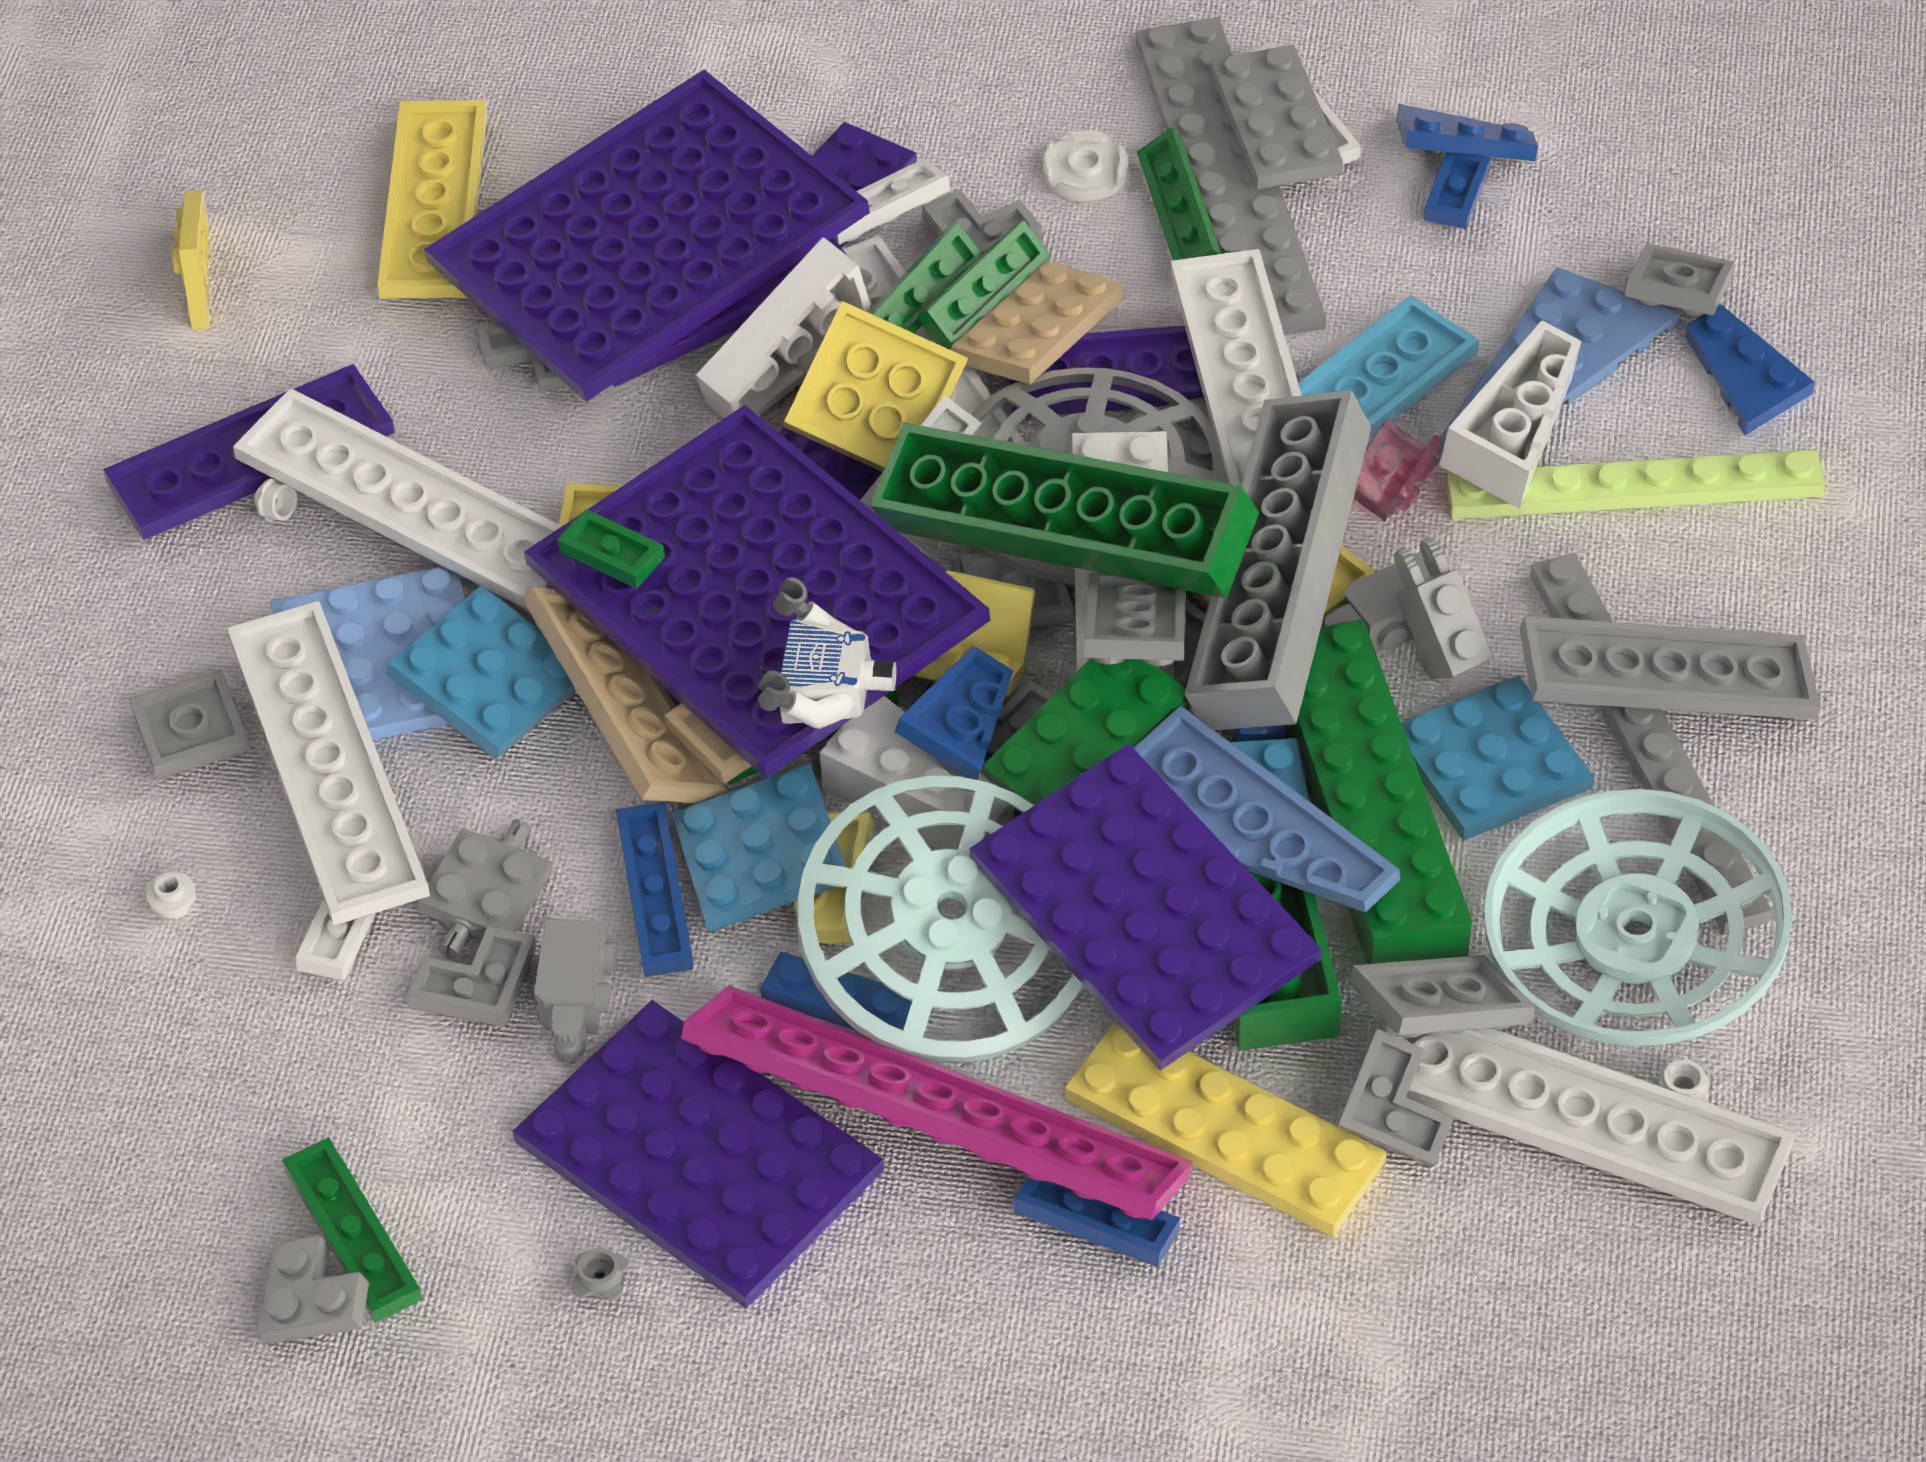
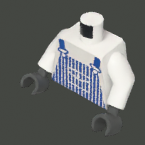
[758,578,896,729]

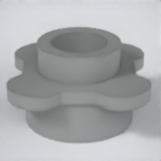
[571,1248,628,1301]

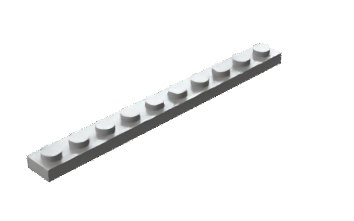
[1530,553,1772,935]

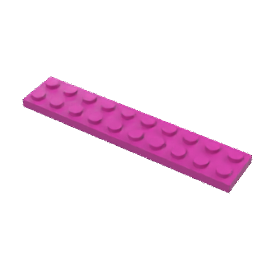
[681,985,1193,1220]

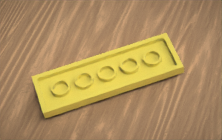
[377,100,488,299]
[1065,1021,1386,1237]

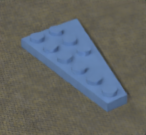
[1436,267,1680,456]
[1134,706,1400,912]

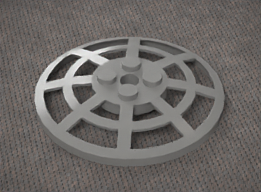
[971,368,1226,584]

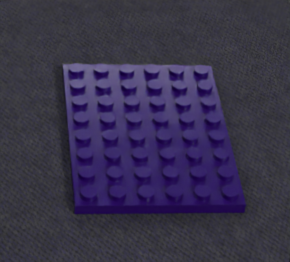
[424,69,870,402]
[524,405,990,779]

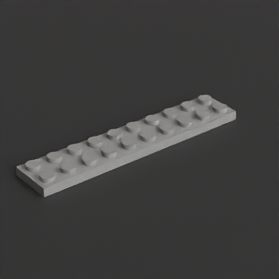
[1136,17,1326,335]

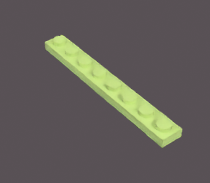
[1446,450,1825,520]

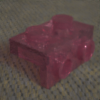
[1353,418,1443,521]

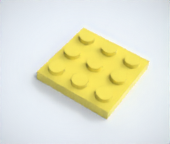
[783,301,968,472]

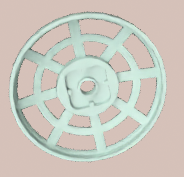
[796,776,1083,1063]
[1484,789,1792,1046]

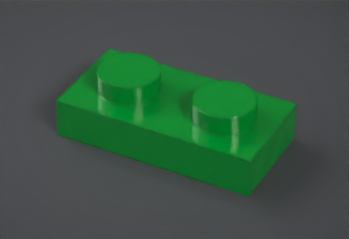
[557,509,665,589]

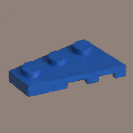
[1396,104,1538,162]
[1685,304,1815,435]
[894,645,1013,780]

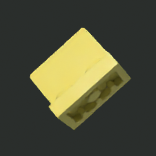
[916,570,1035,697]

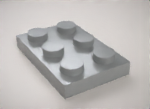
[1349,955,1535,1037]

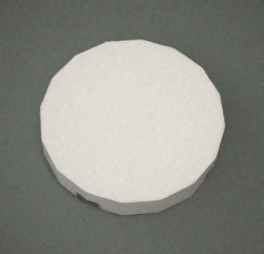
[1042,130,1129,202]

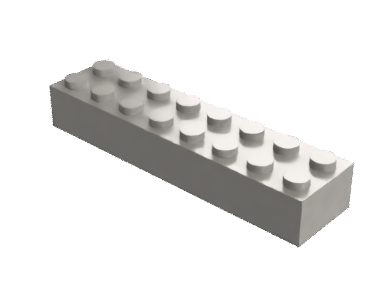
[1184,390,1371,730]

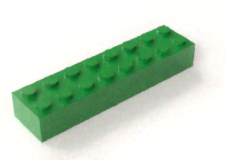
[870,422,1259,598]
[1286,619,1472,964]

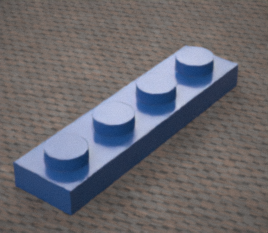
[616,802,694,977]

